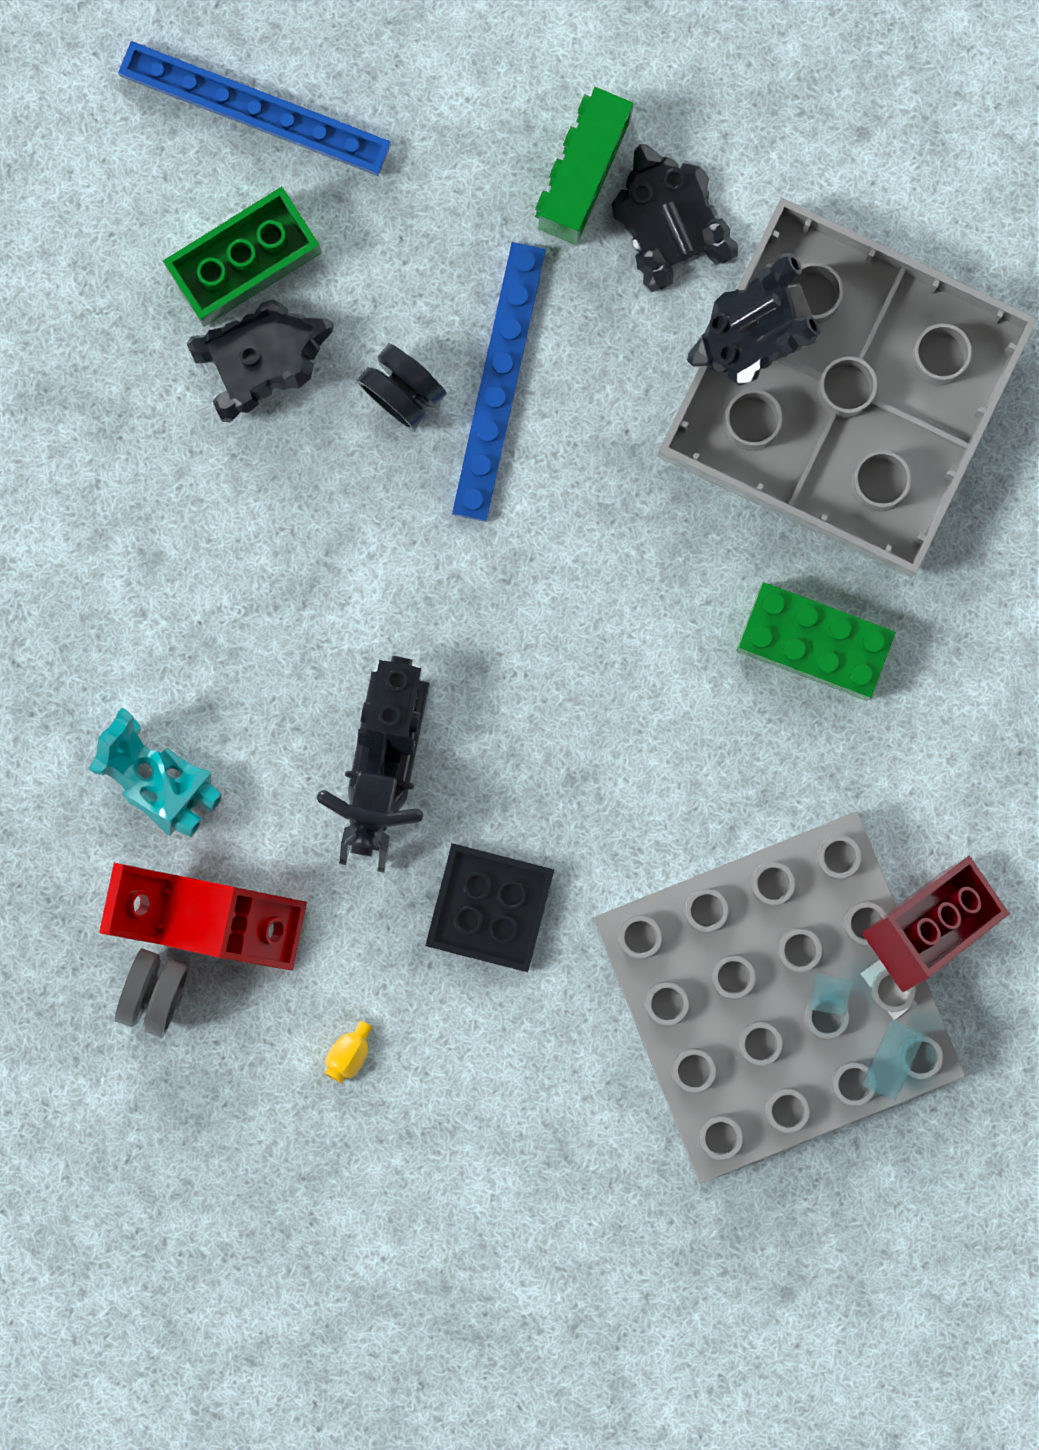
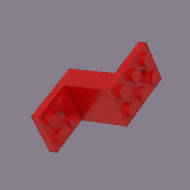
[99,862,307,971]

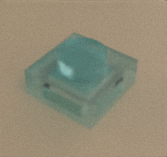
[808,973,852,1016]

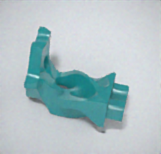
[89,707,222,838]

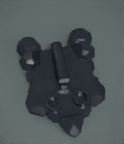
[611,144,738,293]
[687,253,821,386]
[187,299,334,423]

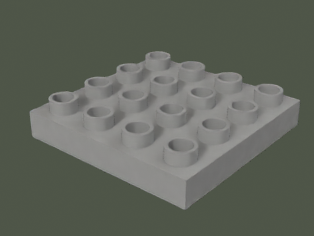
[657,197,1037,578]
[592,811,966,1184]

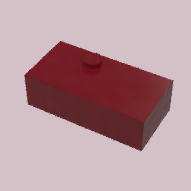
[862,855,1010,993]

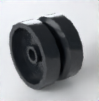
[356,343,447,432]

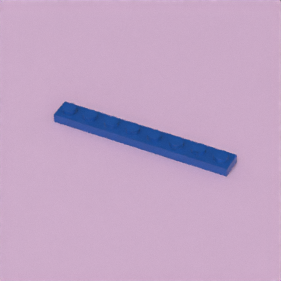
[118,41,391,177]
[452,242,546,522]

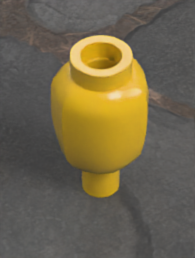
[324,1021,373,1084]

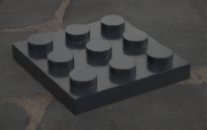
[425,843,555,973]

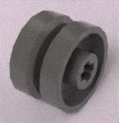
[115,948,189,1038]

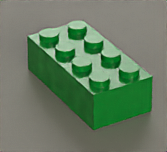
[535,87,634,246]
[163,186,322,327]
[736,582,896,701]

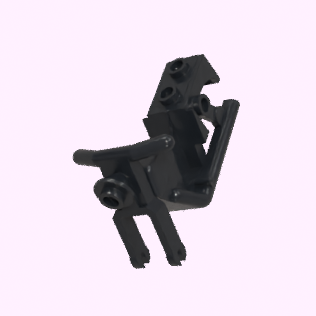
[317,656,430,873]

